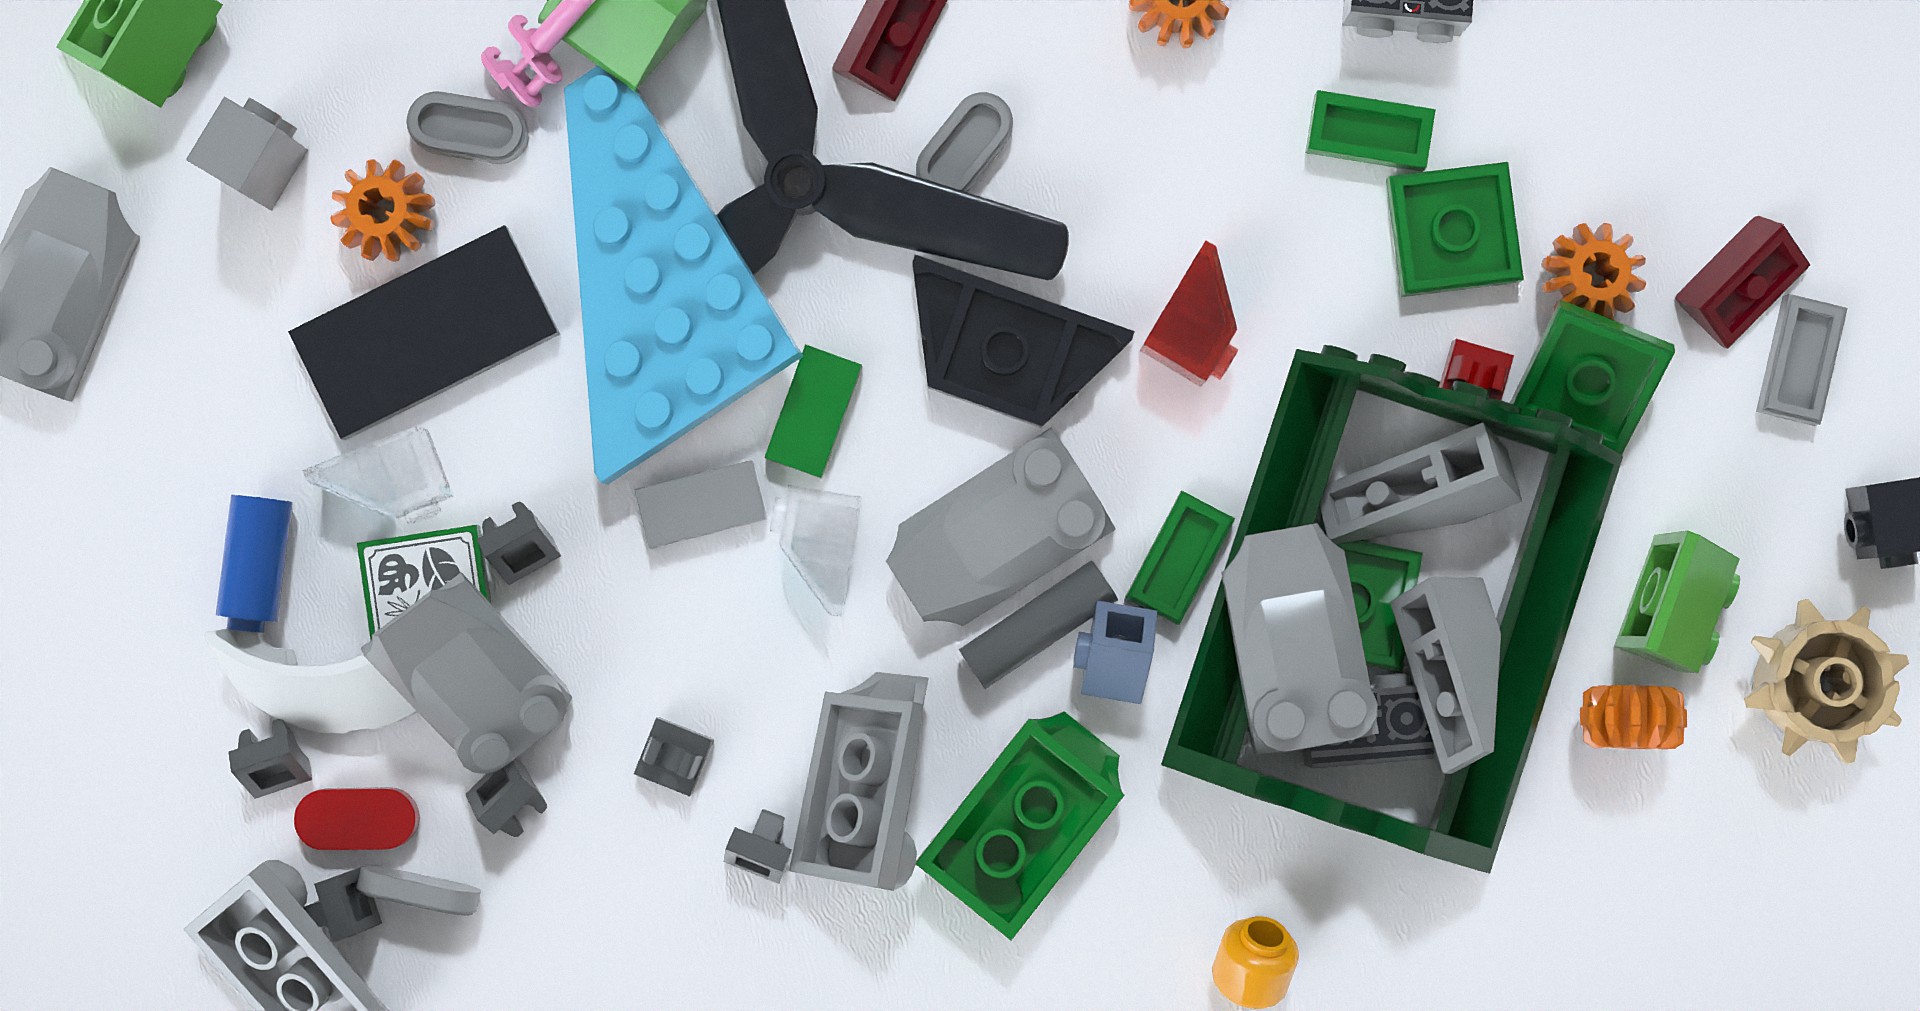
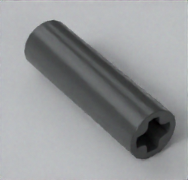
[958,560,1118,690]

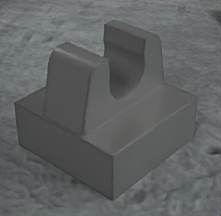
[477,501,561,585]
[634,717,714,797]
[228,719,312,799]
[465,759,547,837]
[723,809,792,884]
[303,867,382,942]

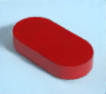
[294,787,420,850]

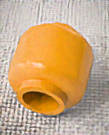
[1212,916,1299,1009]

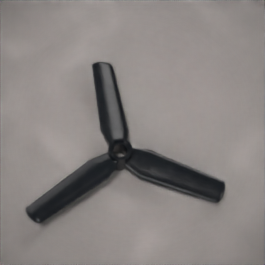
[716,0,1069,280]

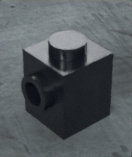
[1844,477,1920,569]

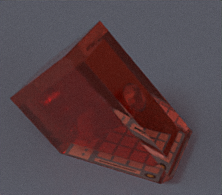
[1139,240,1239,387]

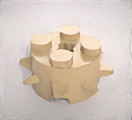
[1744,599,1910,764]

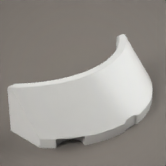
[204,629,417,734]

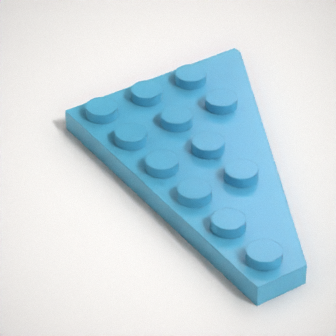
[564,65,803,485]

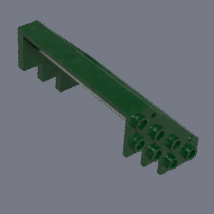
[1161,345,1623,874]

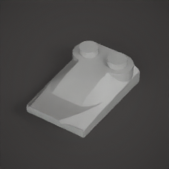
[0,167,140,402]
[886,428,1116,626]
[1221,523,1379,755]
[361,572,572,774]
[789,672,929,891]
[183,860,390,1011]

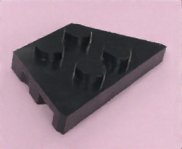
[912,254,1135,428]

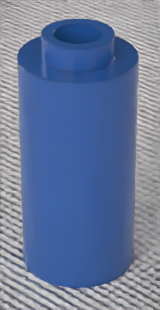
[215,494,293,633]

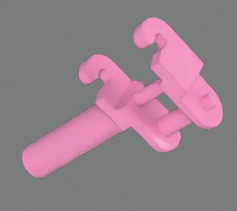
[481,0,595,107]

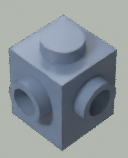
[1073,601,1157,704]

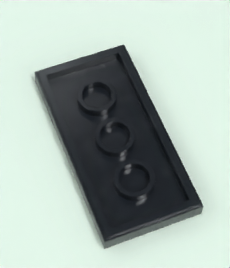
[288,225,561,441]

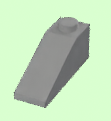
[1320,422,1523,544]
[1390,577,1501,774]

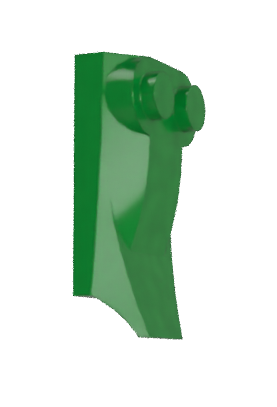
[916,711,1125,941]

